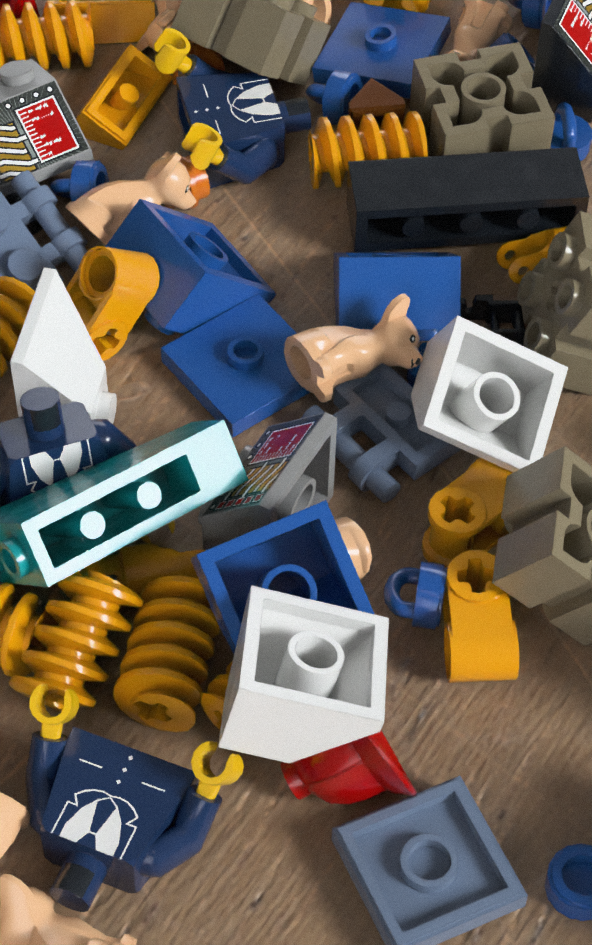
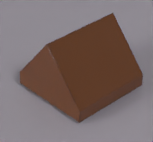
[348,78,405,131]

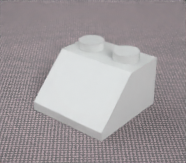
[411,315,568,473]

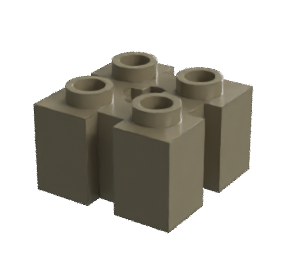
[171,0,331,86]
[409,42,555,156]
[517,211,592,395]
[492,446,592,646]

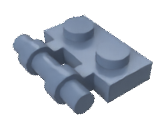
[0,170,88,291]
[301,363,461,503]

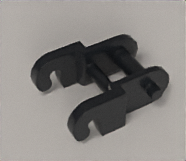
[461,294,526,346]

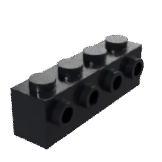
[346,147,590,252]

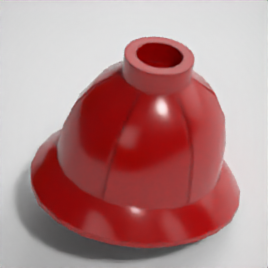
[280,730,417,804]

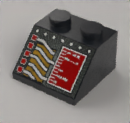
[532,0,592,123]

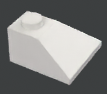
[10,267,117,424]
[218,585,389,763]

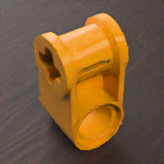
[66,246,160,361]
[421,458,513,570]
[442,550,519,683]

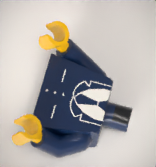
[154,28,311,189]
[0,387,175,543]
[25,684,244,912]

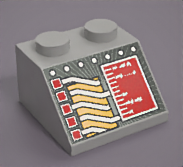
[0,59,94,197]
[198,412,337,550]

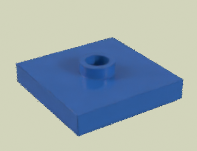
[312,2,451,99]
[161,294,310,438]

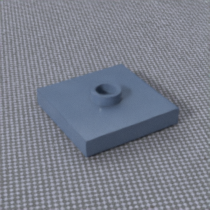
[331,776,528,945]

